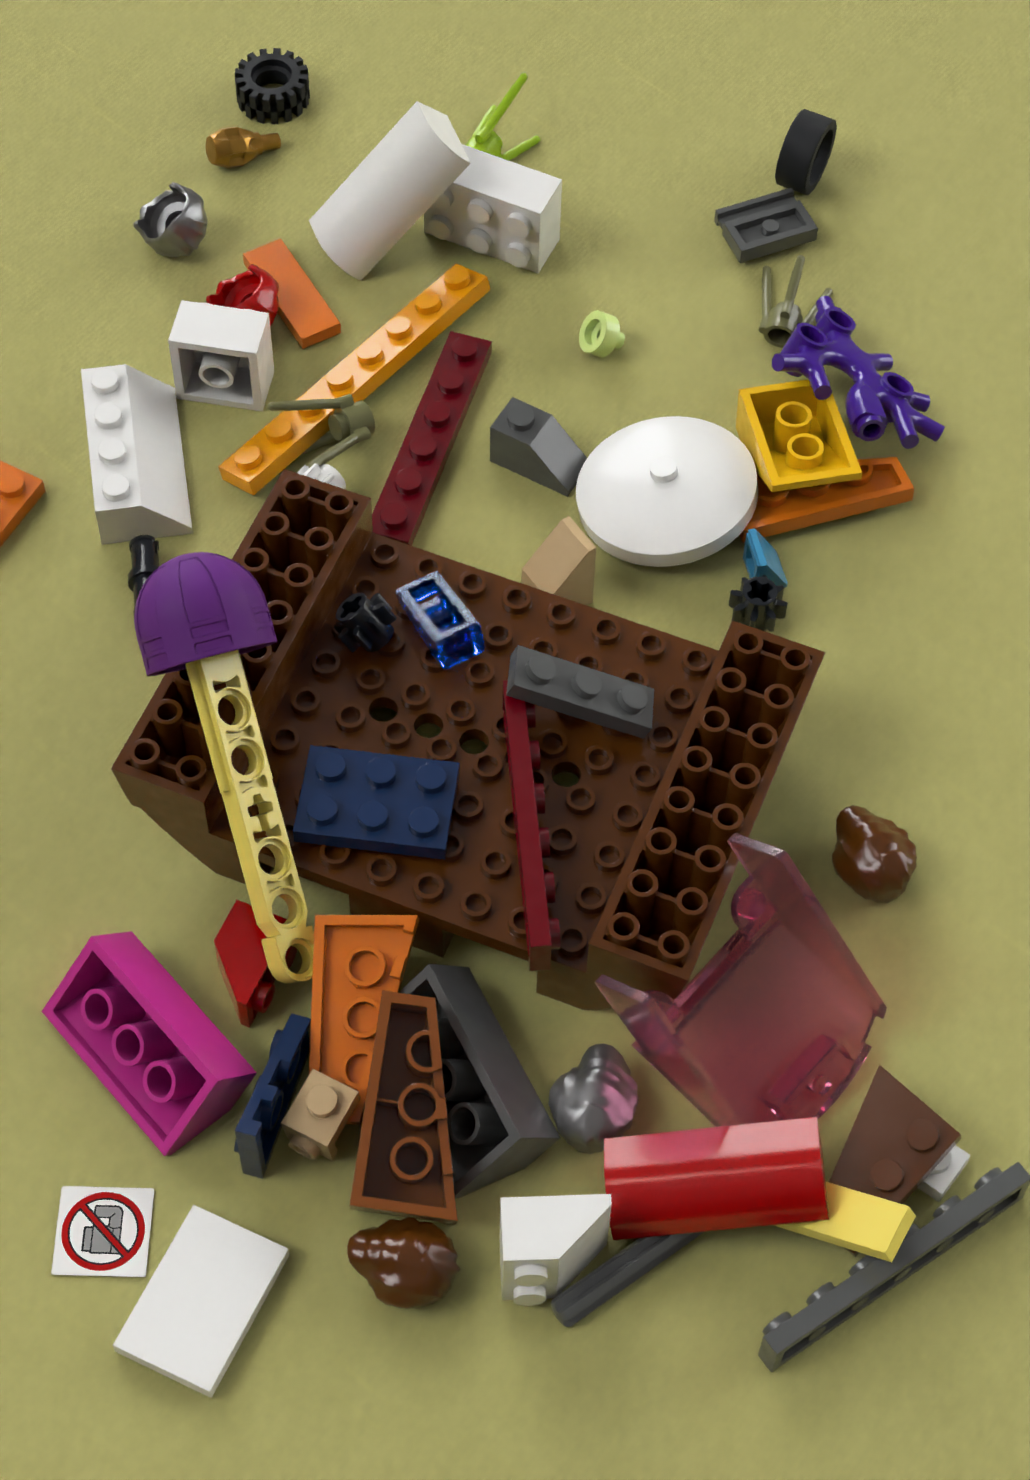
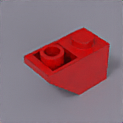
[214,899,297,1028]

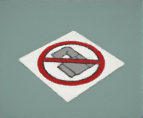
[51,1186,154,1277]

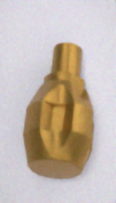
[205,126,281,168]

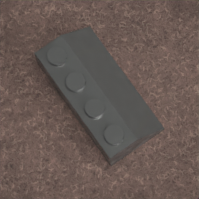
[399,964,560,1198]

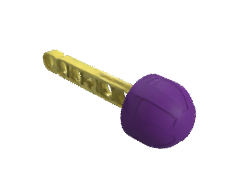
[134,552,314,984]

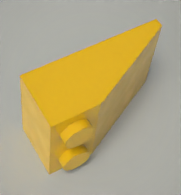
[736,379,862,492]

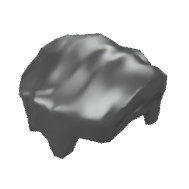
[133,182,208,257]
[548,1043,639,1154]

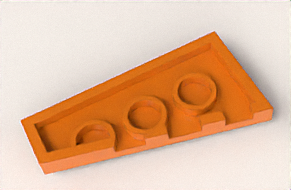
[739,457,914,543]
[309,915,420,1125]

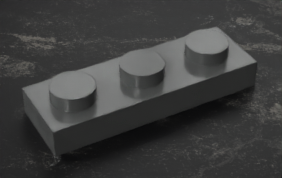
[506,645,654,739]

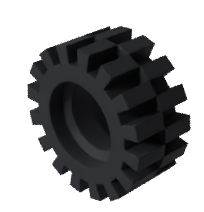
[235,48,310,124]

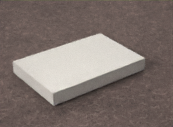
[113,1204,290,1398]

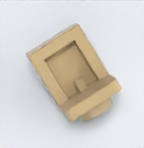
[281,1069,361,1161]

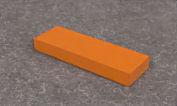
[243,238,341,349]

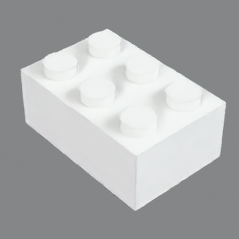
[424,144,562,273]

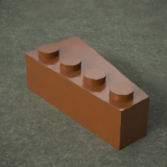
[349,990,458,1225]

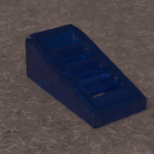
[395,571,485,669]

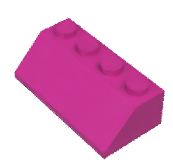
[41,931,257,1156]

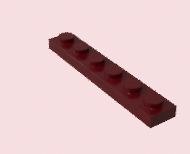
[372,331,492,546]
[502,680,561,971]

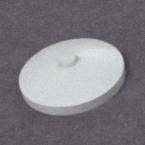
[576,416,758,567]

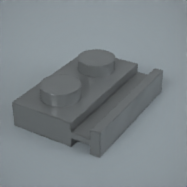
[714,187,818,263]

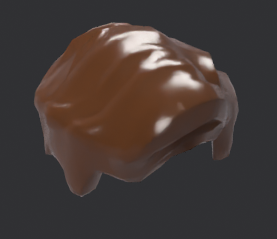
[832,805,917,903]
[347,1217,461,1309]

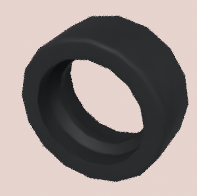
[775,109,837,195]

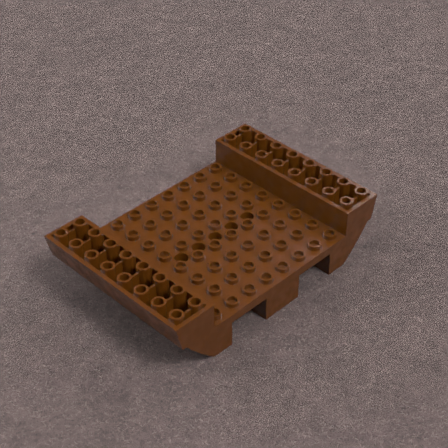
[111,469,826,1010]

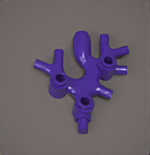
[772,296,945,449]

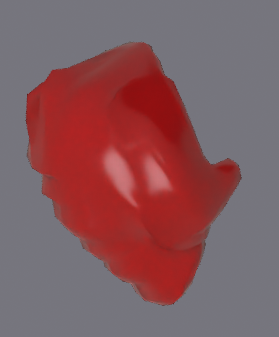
[206,264,279,326]

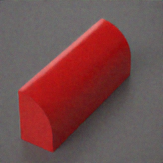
[604,1117,829,1240]

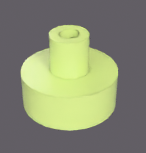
[579,310,625,357]

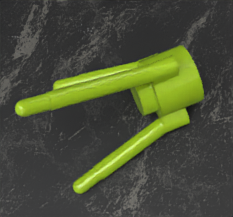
[465,73,540,161]

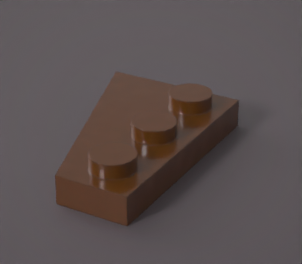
[829,1064,961,1257]

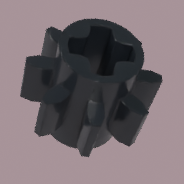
[728,575,788,632]
[334,593,397,653]

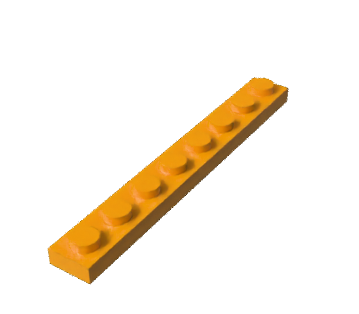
[218,263,490,496]

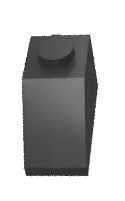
[490,397,587,497]

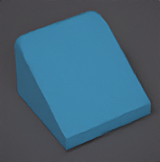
[743,528,788,588]

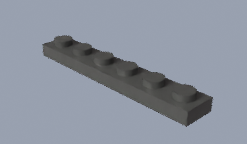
[758,1162,1030,1372]

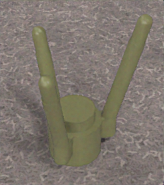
[758,255,833,348]
[268,394,375,468]

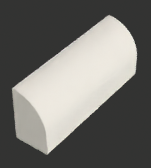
[309,101,471,281]

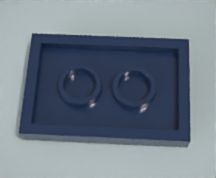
[293,745,460,860]

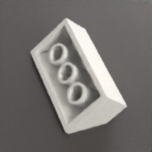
[81,364,193,545]

